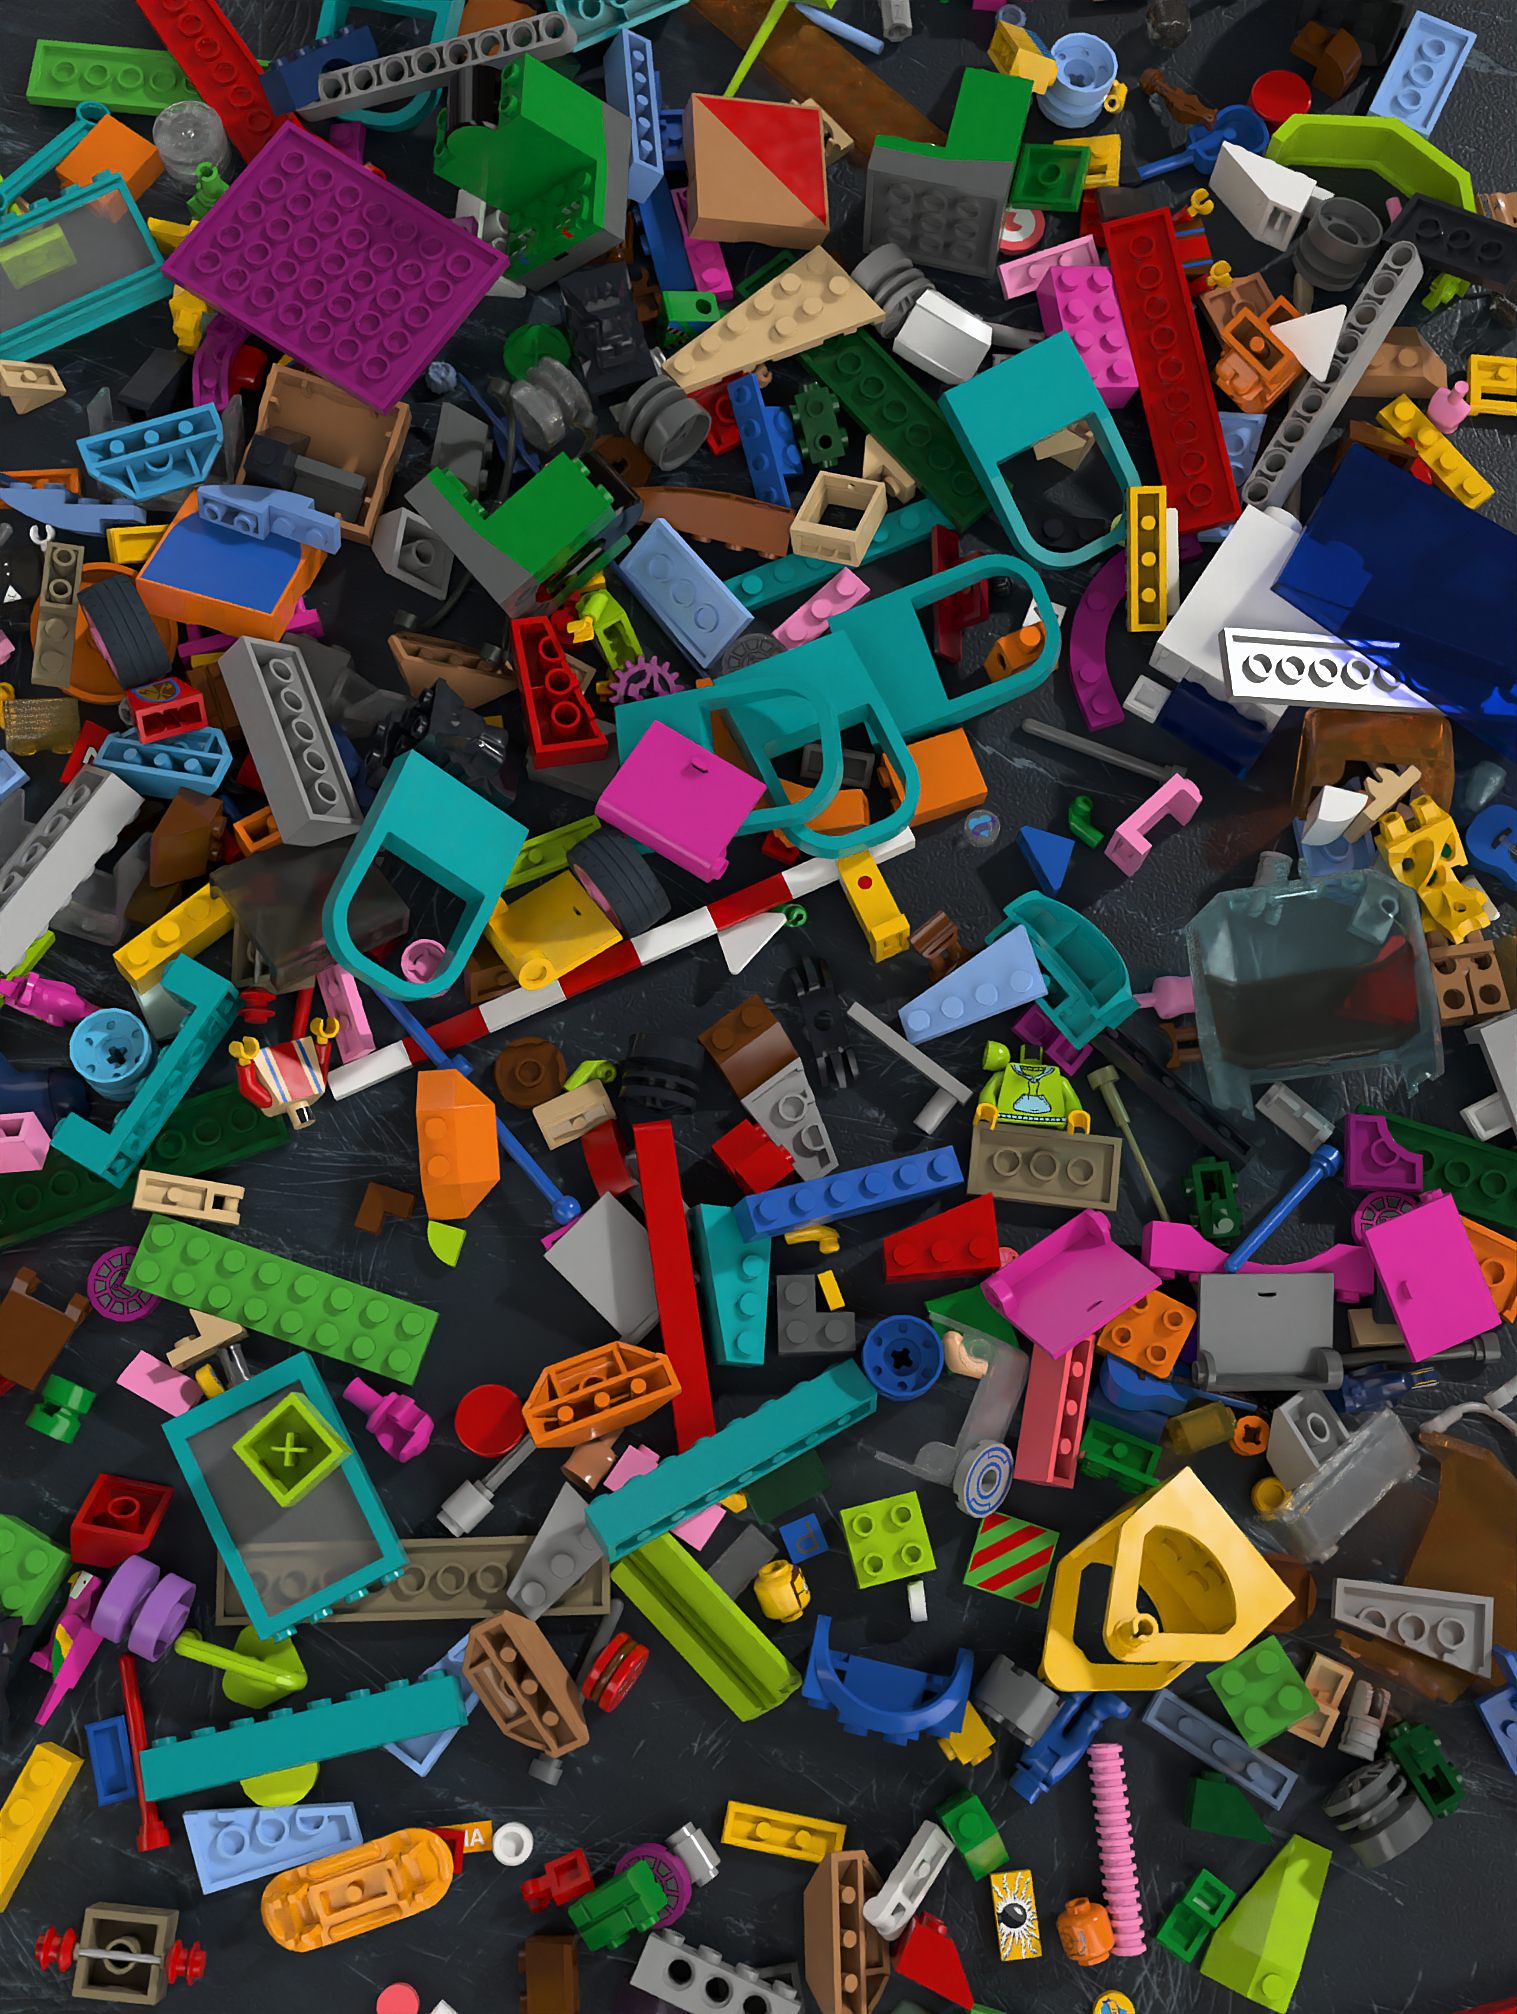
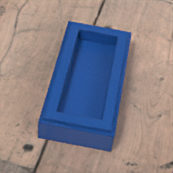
[84,1715,138,1806]

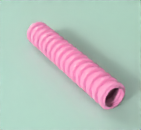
[1087,1743,1146,1956]

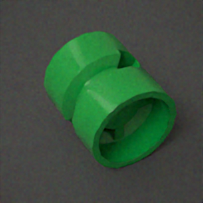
[25,1373,97,1444]

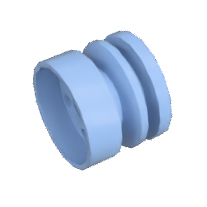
[1036,33,1118,128]

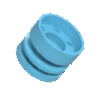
[70,1008,161,1102]

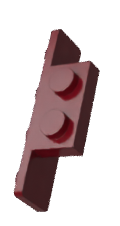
[931,524,989,663]

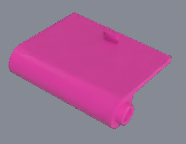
[595,719,767,883]
[1361,1188,1502,1363]
[980,1208,1162,1361]

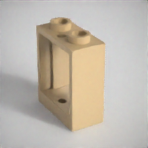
[790,471,888,567]

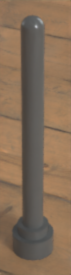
[1022,718,1187,786]
[1340,1332,1501,1369]
[528,1597,624,1786]

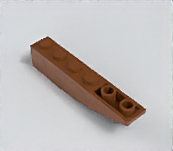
[607,486,797,560]

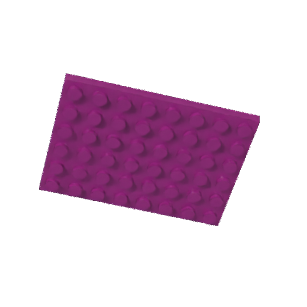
[160,120,510,417]

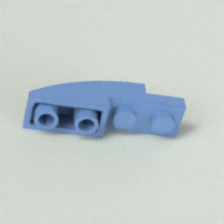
[0,482,146,538]
[197,485,341,555]

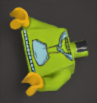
[567,589,646,702]
[973,1045,1091,1136]

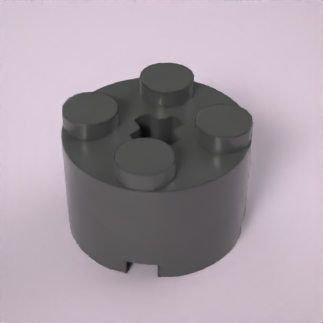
[970,1653,1065,1748]

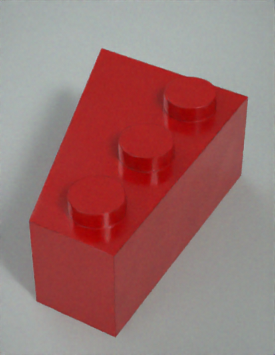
[881,1192,1001,1284]

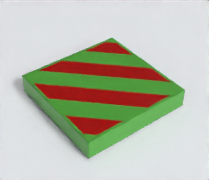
[962,1511,1060,1609]

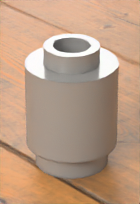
[664,1821,721,1888]

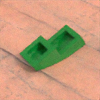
[1152,1868,1237,1965]

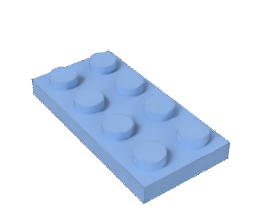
[1366,10,1477,141]
[619,518,754,669]

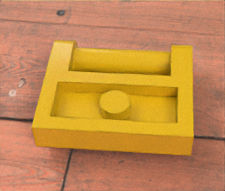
[1053,134,1121,191]
[1465,354,1517,416]

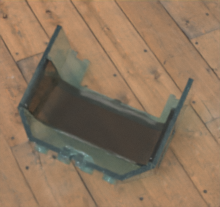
[1185,857,1445,1121]

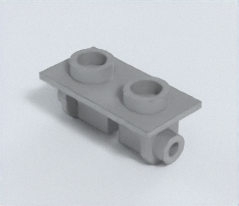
[1254,1079,1335,1154]

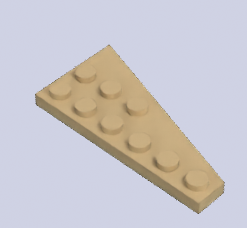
[660,245,886,394]

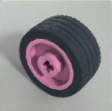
[77,573,172,691]
[566,824,671,940]

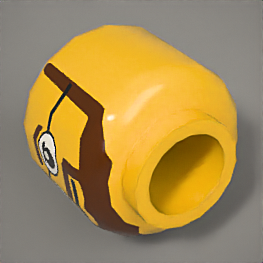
[754,1560,810,1623]

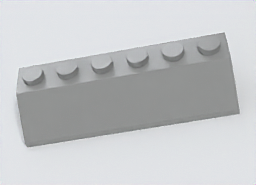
[218,635,364,847]
[0,764,145,975]

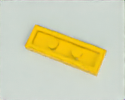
[721,1800,846,1864]

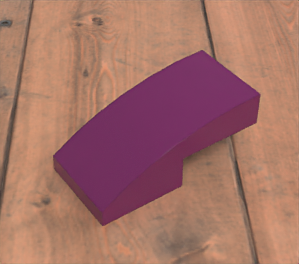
[1009,1001,1094,1077]

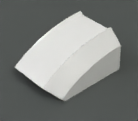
[892,290,992,385]

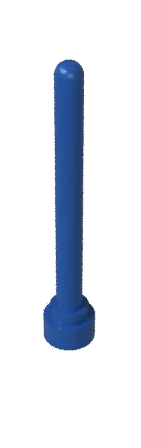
[1224,1144,1344,1273]

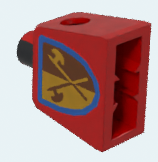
[125,677,209,745]

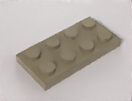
[966,1121,1122,1214]

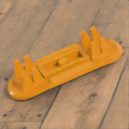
[260,1828,454,1952]

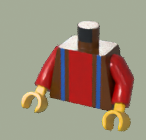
[1171,189,1232,300]

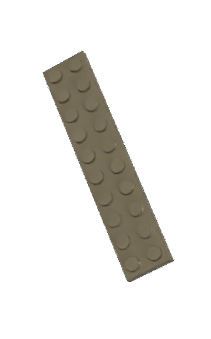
[215,1535,611,1626]

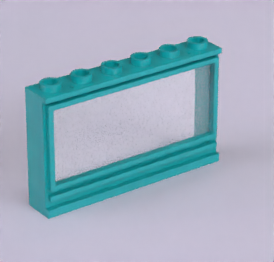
[0,169,175,362]

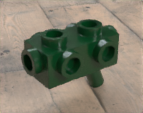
[788,382,849,470]
[1181,1157,1244,1249]
[1381,1719,1467,1819]

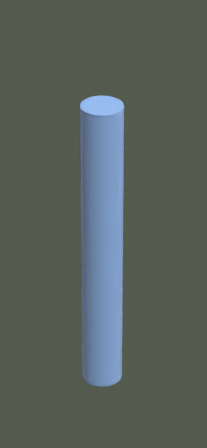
[793,2,884,55]

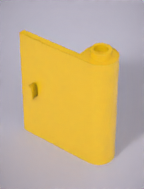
[482,870,623,991]

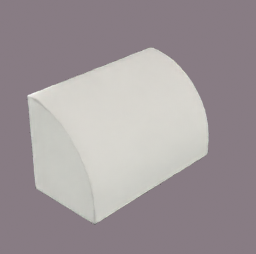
[1300,785,1368,846]

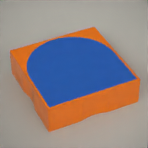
[135,488,328,642]

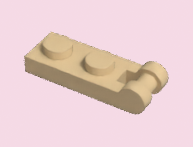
[132,1169,245,1226]

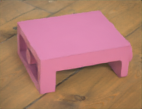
[1105,773,1203,878]

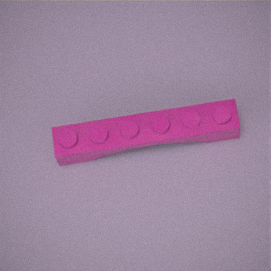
[1141,1220,1375,1303]

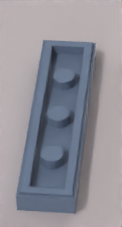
[1139,1687,1298,1811]

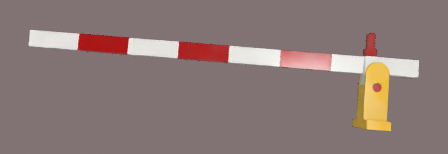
[327,826,915,1101]

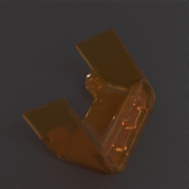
[1291,707,1455,821]

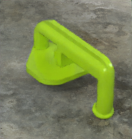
[174,1625,308,1709]

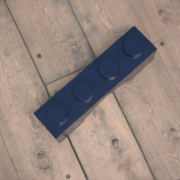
[258,24,381,116]

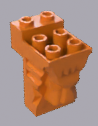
[1209,295,1309,414]

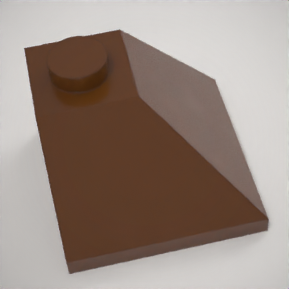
[1331,420,1419,490]

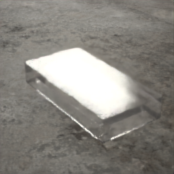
[706,1523,779,1601]

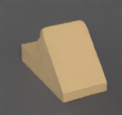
[0,360,66,415]
[862,434,916,504]
[166,1309,251,1371]

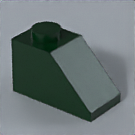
[1183,1770,1272,1844]

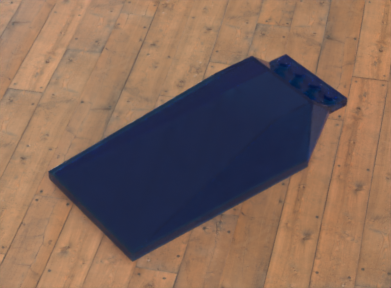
[1270,442,1517,765]

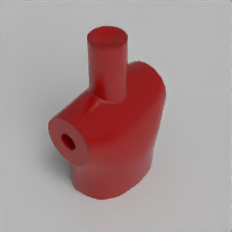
[229,344,268,406]

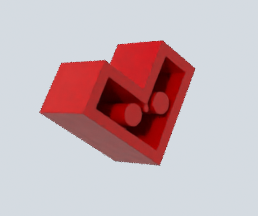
[711,1119,795,1196]

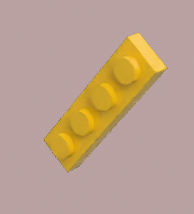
[1375,393,1495,516]

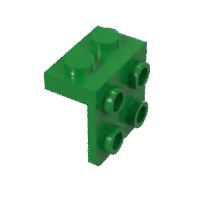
[1077,1418,1163,1495]

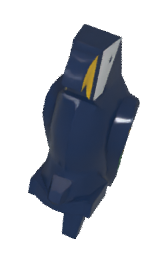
[1323,1363,1439,1413]

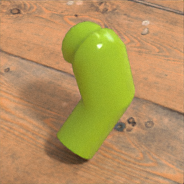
[562,1060,617,1092]

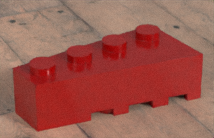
[509,615,609,770]

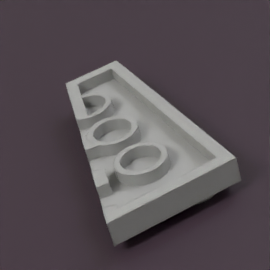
[1331,1578,1494,1679]

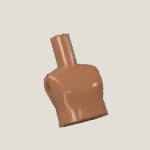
[561,1427,625,1493]

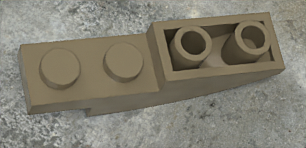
[31,541,85,689]

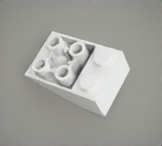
[1208,141,1317,252]

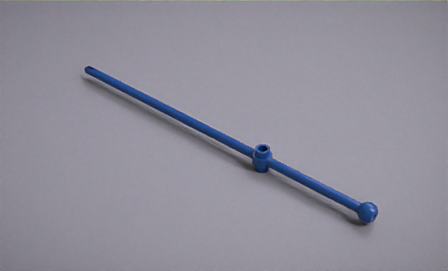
[217,794,581,1225]

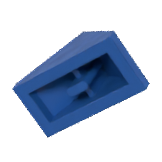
[1016,826,1075,899]

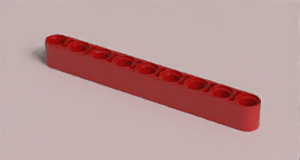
[632,1119,716,1455]

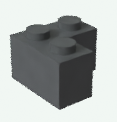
[776,1275,856,1357]

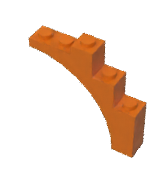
[696,678,871,848]

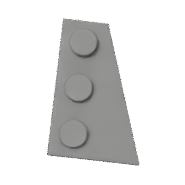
[741,1056,839,1182]
[506,1481,604,1621]

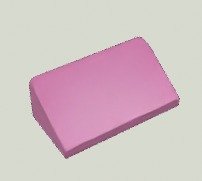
[116,1350,204,1417]

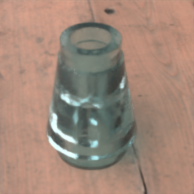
[1459,760,1507,816]

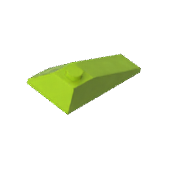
[1198,1833,1333,2014]

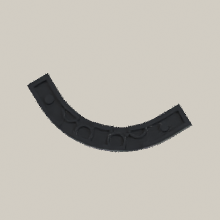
[938,384,1105,557]

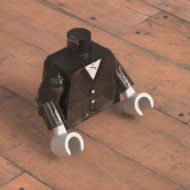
[0,524,56,632]

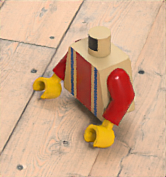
[229,1017,339,1130]

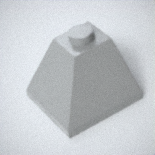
[371,507,454,601]
[1266,1390,1357,1492]

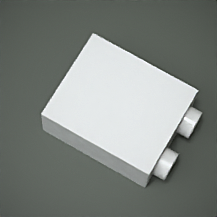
[1149,504,1372,737]

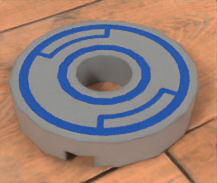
[953,1439,1014,1518]

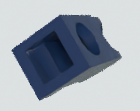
[493,417,542,490]

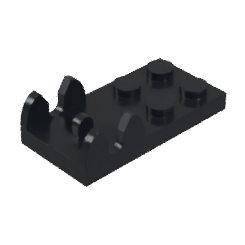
[1380,192,1517,295]

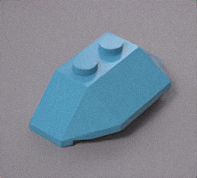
[76,402,226,503]
[92,727,233,800]

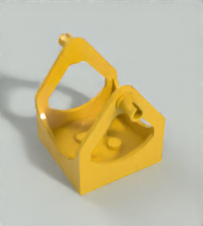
[1038,1466,1296,1692]

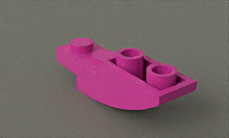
[670,186,734,302]

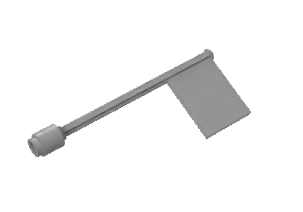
[436,1191,701,1538]

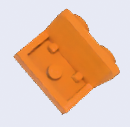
[1093,1289,1197,1379]

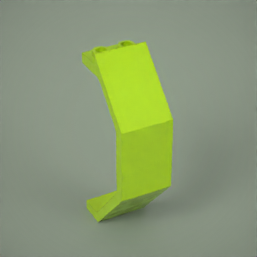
[1264,114,1476,312]

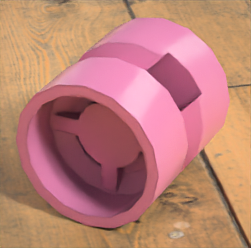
[401,939,453,998]

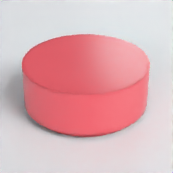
[377,1982,419,2014]

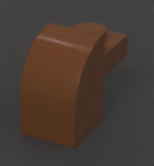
[1290,20,1362,101]

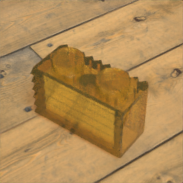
[2,697,81,756]
[1165,1400,1237,1457]

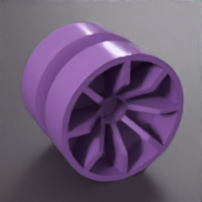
[91,1555,196,1662]

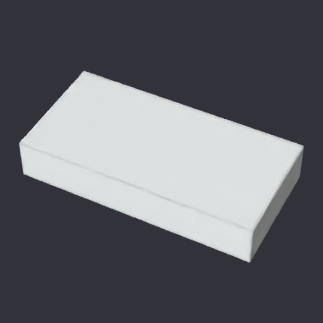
[1460,1092,1512,1142]

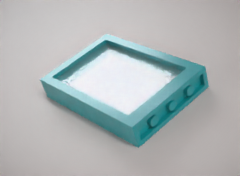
[161,1351,411,1644]

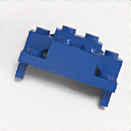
[801,1614,974,1746]

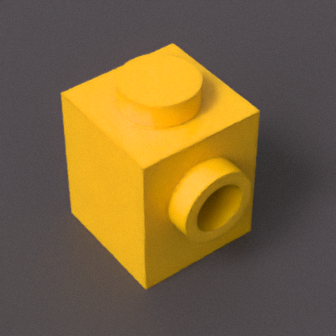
[937,1700,996,1766]

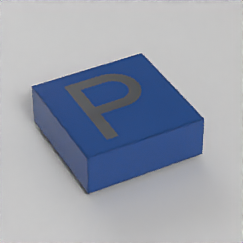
[778,1513,829,1564]

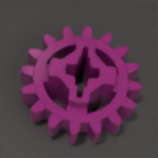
[606,655,684,716]

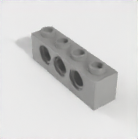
[630,1928,803,2014]

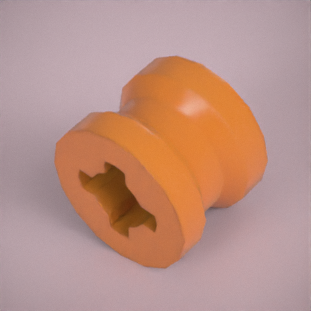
[1227,1416,1270,1456]

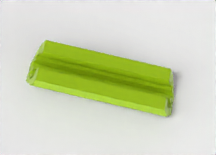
[610,1531,803,1722]

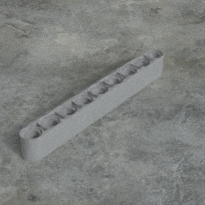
[295,11,577,122]
[1241,241,1424,512]

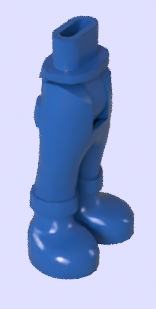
[1007,1691,1132,1804]

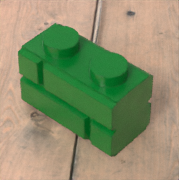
[568,1860,668,1952]

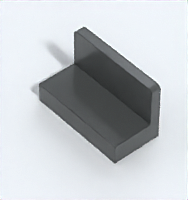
[292,455,369,524]

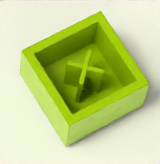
[232,1392,353,1508]
[838,1491,937,1589]

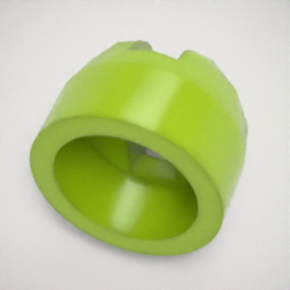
[982,1040,1011,1071]

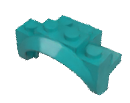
[983,890,1141,1050]

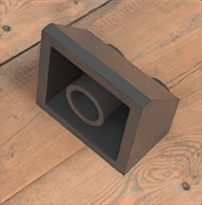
[431,402,496,503]

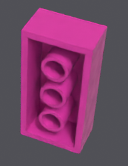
[1036,266,1139,409]

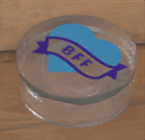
[963,809,1000,847]

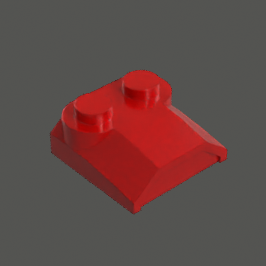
[686,370,765,457]

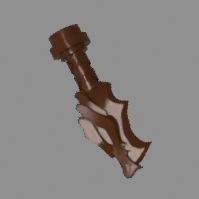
[1139,68,1218,131]

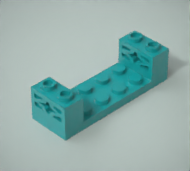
[49,953,245,1189]

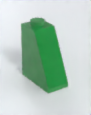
[933,1787,1010,1882]

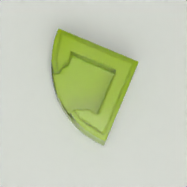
[427,1220,466,1268]

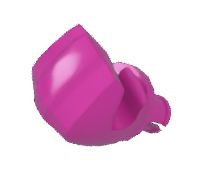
[342,1377,434,1463]

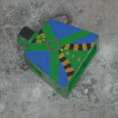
[654,291,734,357]

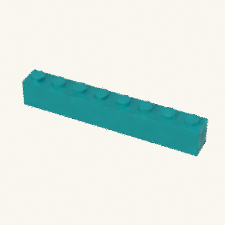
[584,1358,877,1564]
[139,1670,469,1802]

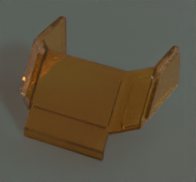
[1333,1430,1517,1704]

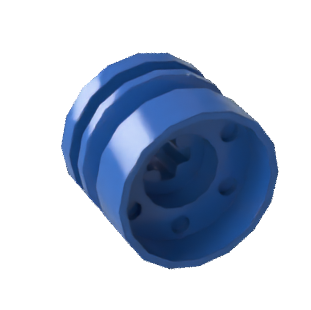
[861,1315,944,1401]

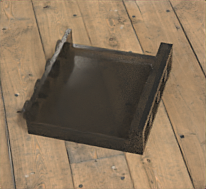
[209,834,410,992]

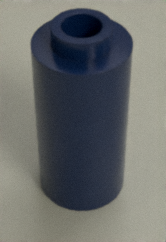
[1084,1380,1168,1445]

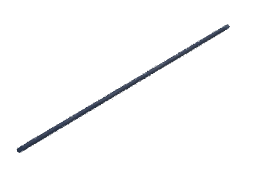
[456,373,713,682]

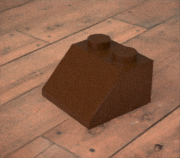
[150,787,227,888]
[697,993,799,1102]
[518,1933,580,2014]

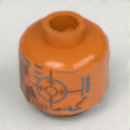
[1056,1897,1115,1966]

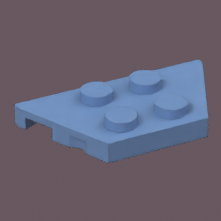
[1292,777,1375,904]

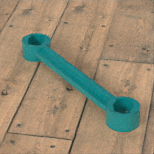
[0,101,111,217]

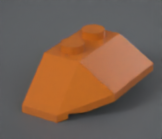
[416,1069,501,1221]
[522,1341,682,1448]

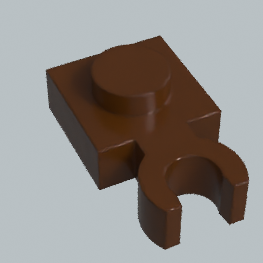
[629,267,661,328]

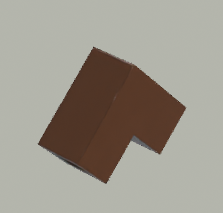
[354,1182,417,1237]

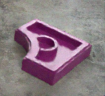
[1344,1113,1423,1194]

